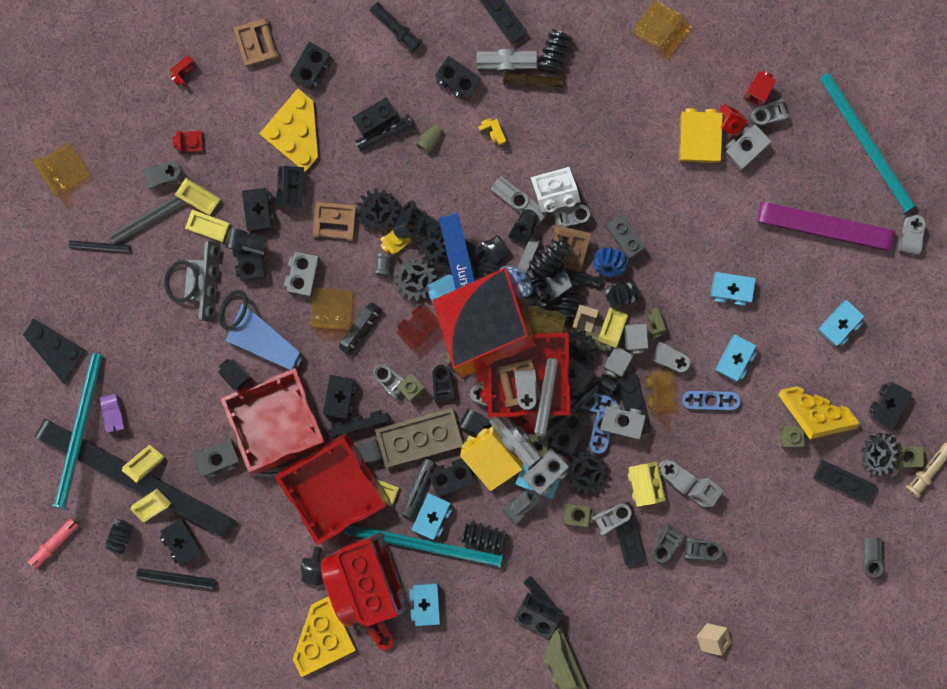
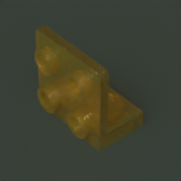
[631,0,692,59]
[32,142,90,197]
[309,288,353,330]
[525,305,566,333]
[645,370,676,412]

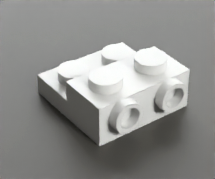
[531,167,580,213]

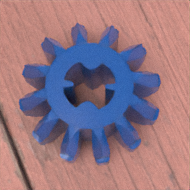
[593,246,628,278]

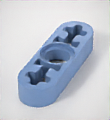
[681,391,740,410]

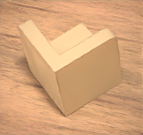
[572,304,599,333]
[697,623,732,656]

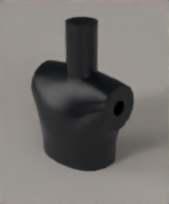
[473,235,510,268]
[301,546,323,585]

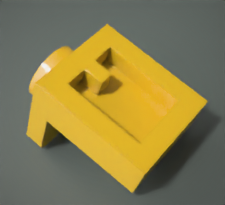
[478,118,506,146]
[380,230,412,256]

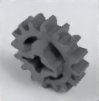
[393,257,437,301]

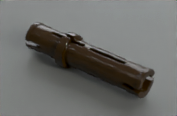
[503,72,564,91]

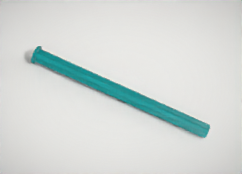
[820,73,917,213]
[51,353,103,510]
[344,524,503,569]

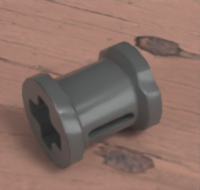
[373,253,393,276]

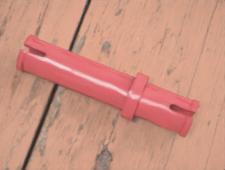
[28,518,80,570]

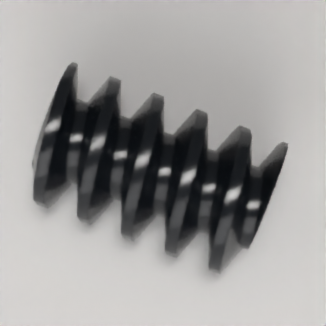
[537,29,573,74]
[529,234,573,278]
[550,280,584,323]
[461,520,506,553]

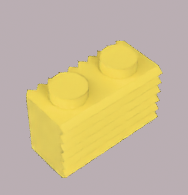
[628,461,666,507]

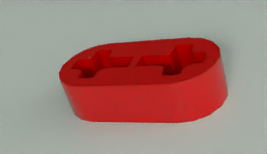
[365,621,394,650]

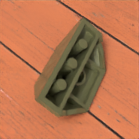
[543,624,587,689]

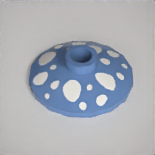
[499,266,533,298]

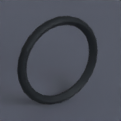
[164,260,199,303]
[219,290,248,330]

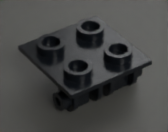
[527,262,573,309]

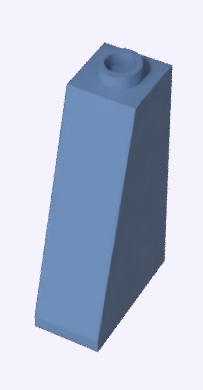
[225,304,302,370]

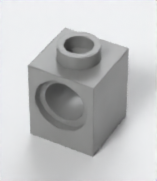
[603,347,633,378]
[687,478,723,507]

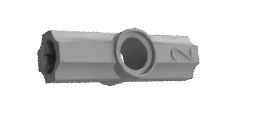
[477,49,537,72]
[490,176,548,226]
[489,417,542,468]

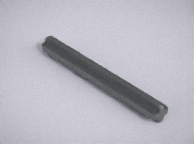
[110,196,187,244]

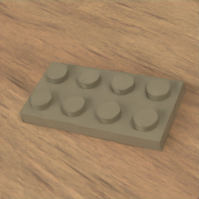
[375,408,463,468]

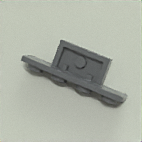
[184,241,220,322]

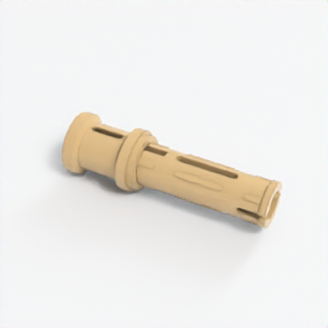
[905,443,947,499]

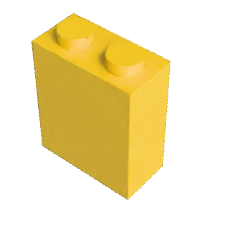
[679,108,722,163]
[460,426,523,491]

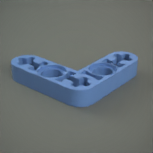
[570,390,617,454]

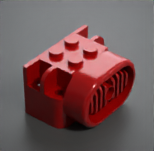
[321,532,409,626]

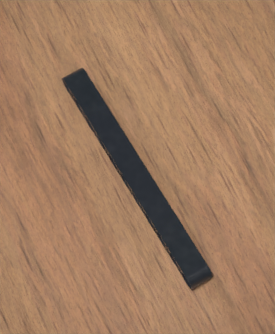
[35,419,237,539]

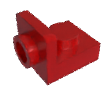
[169,55,195,87]
[720,103,748,137]
[173,131,203,153]

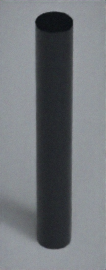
[69,240,130,253]

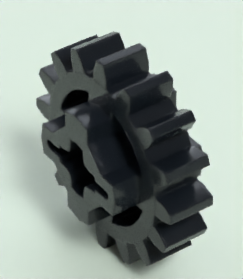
[356,188,400,232]
[561,327,596,370]
[861,433,903,477]
[565,450,608,494]

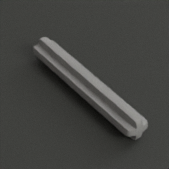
[535,358,558,436]

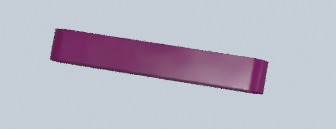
[757,202,896,251]

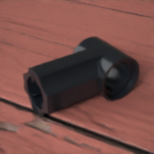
[225,228,268,256]

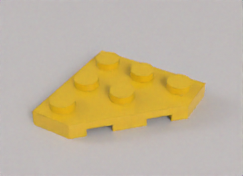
[259,88,318,173]
[778,386,860,439]
[293,596,356,677]

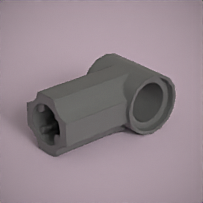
[501,488,539,525]
[862,538,884,577]

